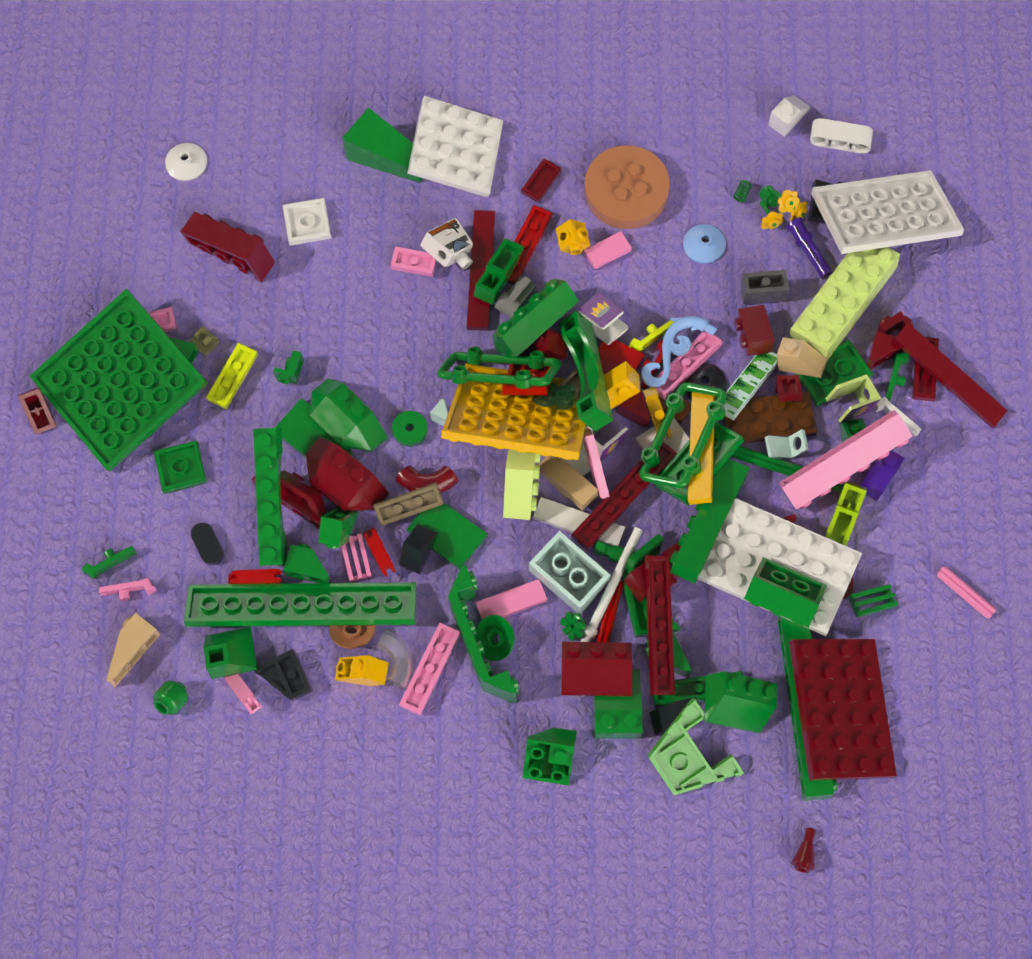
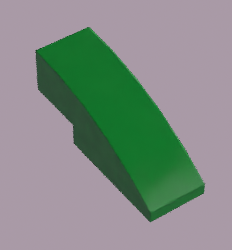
[474,238,524,305]

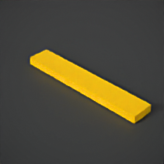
[688,392,715,505]

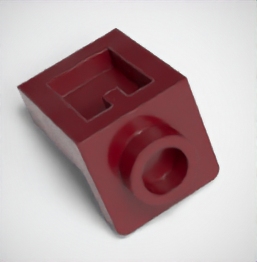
[775,375,802,401]

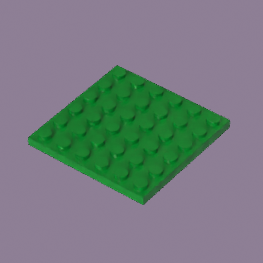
[29,288,208,472]

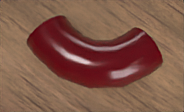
[396,465,459,494]

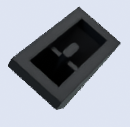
[399,524,438,574]

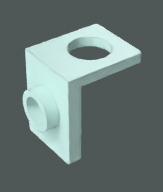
[765,429,809,459]

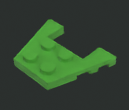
[647,698,744,795]

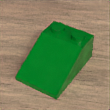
[594,669,643,739]

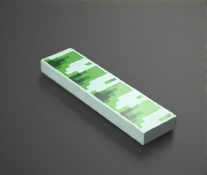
[723,352,778,420]

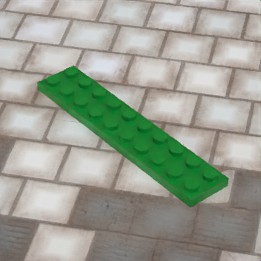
[184,582,416,627]

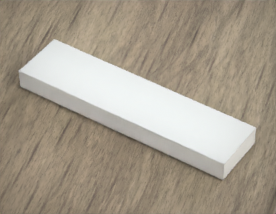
[533,497,625,547]

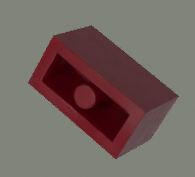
[734,305,774,356]

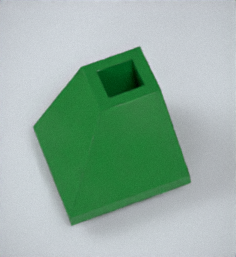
[203,627,257,679]
[522,727,577,786]

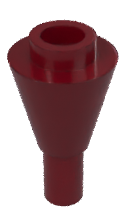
[791,827,816,873]

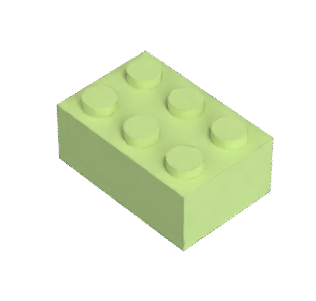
[503,449,541,520]

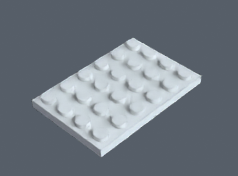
[811,170,964,254]
[698,498,862,636]

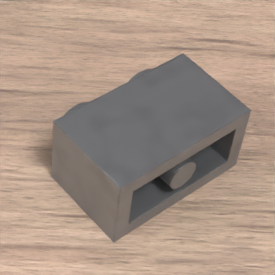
[740,270,789,304]

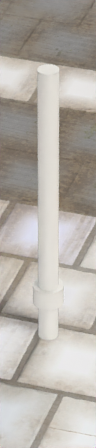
[581,527,643,642]

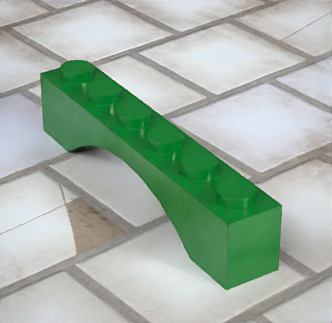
[559,311,613,431]
[253,428,287,566]

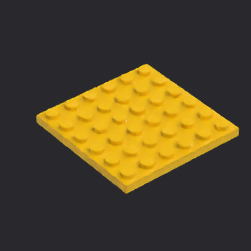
[441,363,586,460]

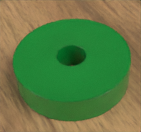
[392,411,428,447]

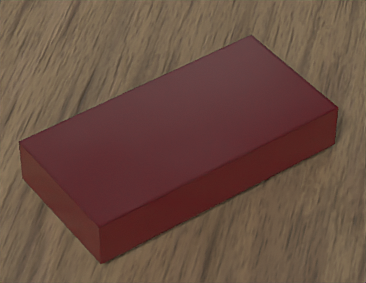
[521,158,561,203]

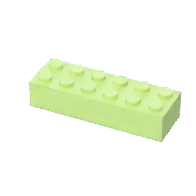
[790,247,900,361]

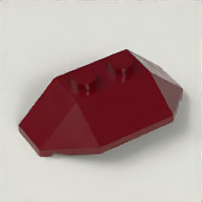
[306,437,389,511]
[251,470,326,529]

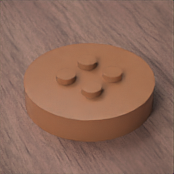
[584,145,670,229]

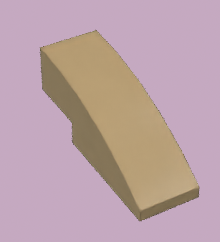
[538,456,599,511]

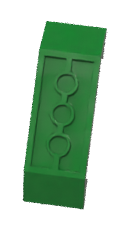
[448,565,519,704]

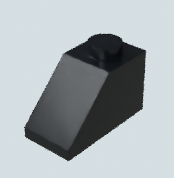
[649,697,702,735]

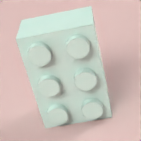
[529,531,611,614]

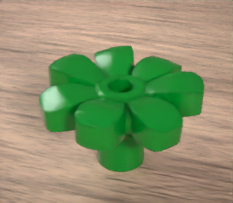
[560,611,586,641]

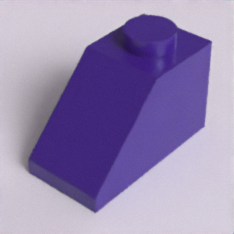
[861,450,905,502]

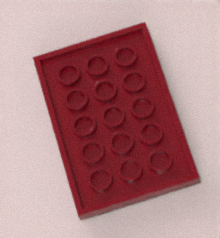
[789,639,897,781]

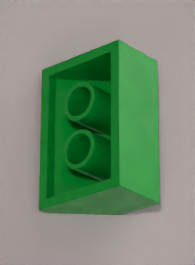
[744,557,827,628]
[704,671,777,733]

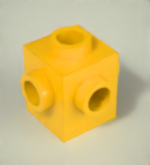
[555,219,590,255]

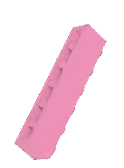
[779,410,912,510]

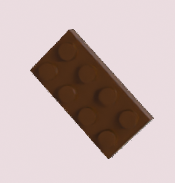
[724,392,817,444]

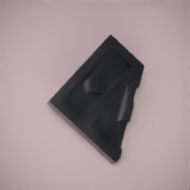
[254,649,313,701]

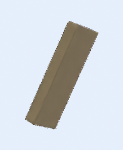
[373,482,445,526]

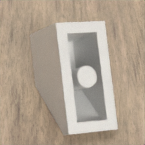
[768,95,811,137]

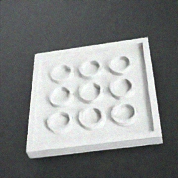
[407,96,503,197]

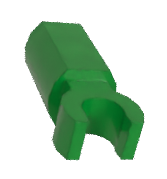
[594,541,634,563]

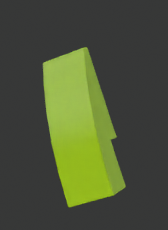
[825,481,867,546]

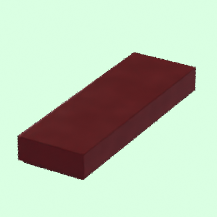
[912,337,939,402]

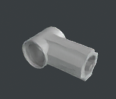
[495,276,536,319]

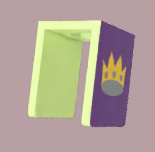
[825,374,882,423]

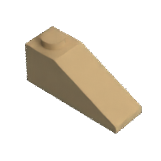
[106,613,160,687]

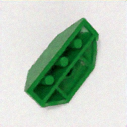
[310,379,387,452]

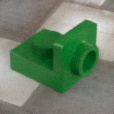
[273,351,304,385]

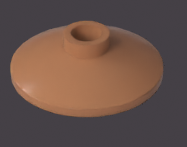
[329,625,375,649]

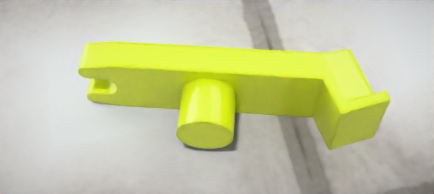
[629,320,674,352]

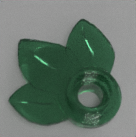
[533,383,576,410]

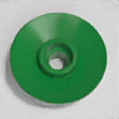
[475,615,515,661]

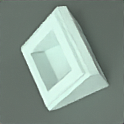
[430,399,448,426]

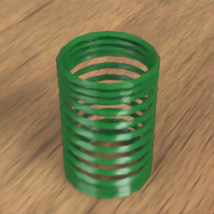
[733,180,752,202]

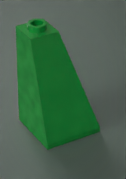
[342,108,422,183]

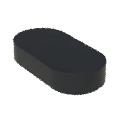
[191,523,224,565]

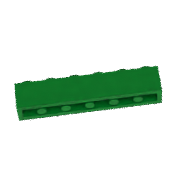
[669,459,749,584]

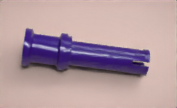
[785,217,833,279]

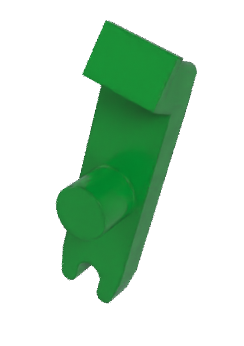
[885,352,909,402]
[81,546,137,579]

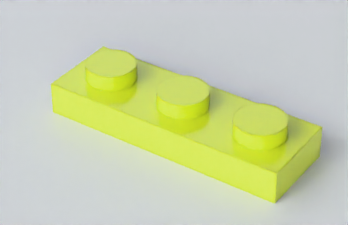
[206,343,258,410]

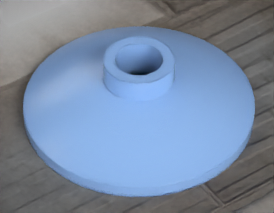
[683,224,726,264]

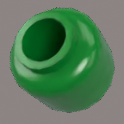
[153,680,188,715]

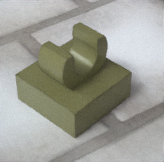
[188,327,220,358]

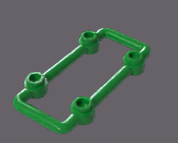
[437,346,561,389]
[639,382,727,488]

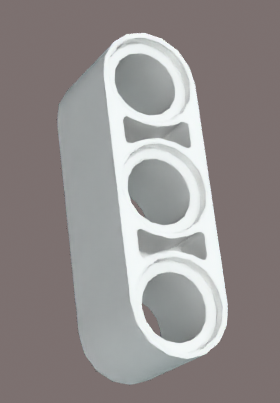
[810,118,873,154]

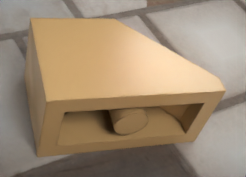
[777,337,827,378]

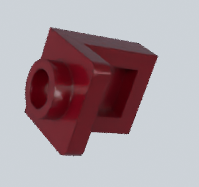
[877,311,914,335]

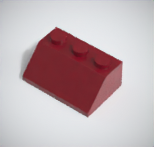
[561,642,632,696]

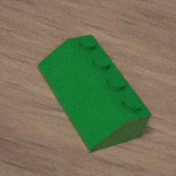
[492,279,579,357]

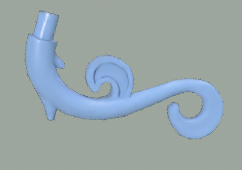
[641,316,717,387]

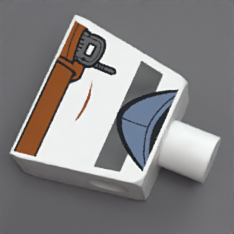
[420,218,473,270]

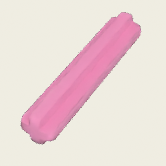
[937,566,996,618]

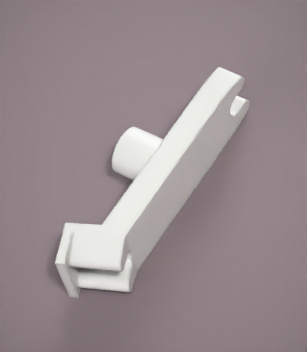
[874,397,921,437]

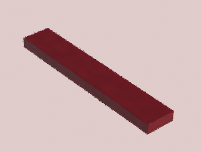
[467,210,495,331]
[892,323,1008,428]
[571,442,677,551]
[645,555,675,696]

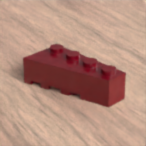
[180,212,275,283]

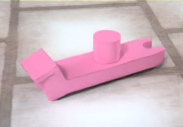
[99,578,157,601]
[224,674,262,715]

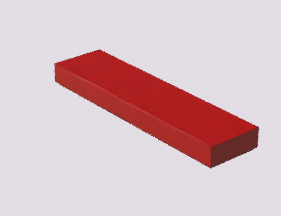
[507,205,553,285]

